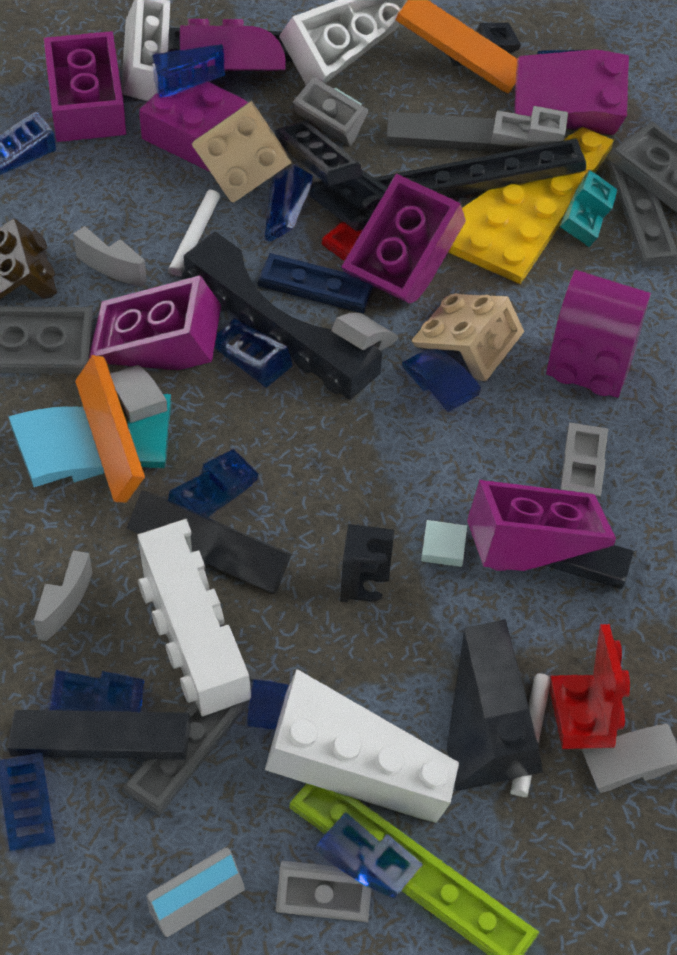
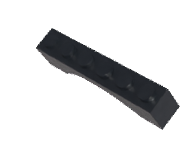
[183,231,382,400]

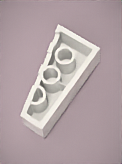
[279,0,408,85]
[137,519,251,716]
[265,669,459,823]

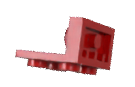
[550,624,630,749]

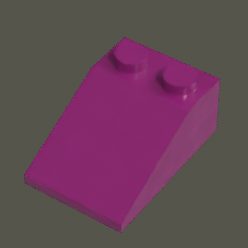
[514,49,629,135]
[89,276,221,370]
[467,480,616,571]

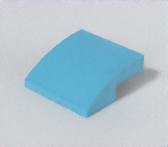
[8,407,105,487]

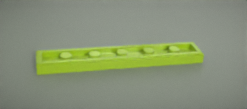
[289,783,539,955]

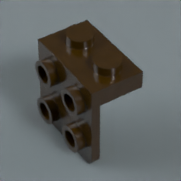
[0,218,57,299]

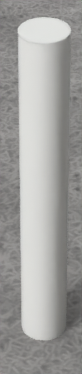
[168,190,220,277]
[510,674,550,798]

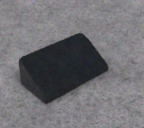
[544,545,634,589]

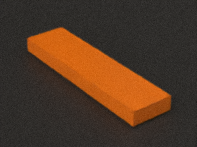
[395,0,517,94]
[75,355,145,503]

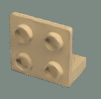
[192,100,292,202]
[412,293,524,381]

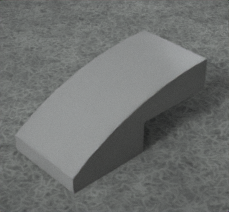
[491,106,568,146]
[73,226,147,286]
[332,313,398,351]
[110,365,167,423]
[560,423,608,499]
[34,551,92,641]
[582,723,677,793]

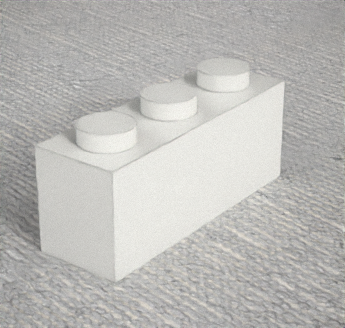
[121,0,170,101]

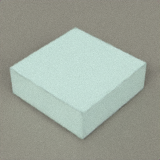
[421,520,467,567]

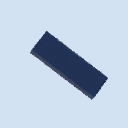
[258,253,374,314]

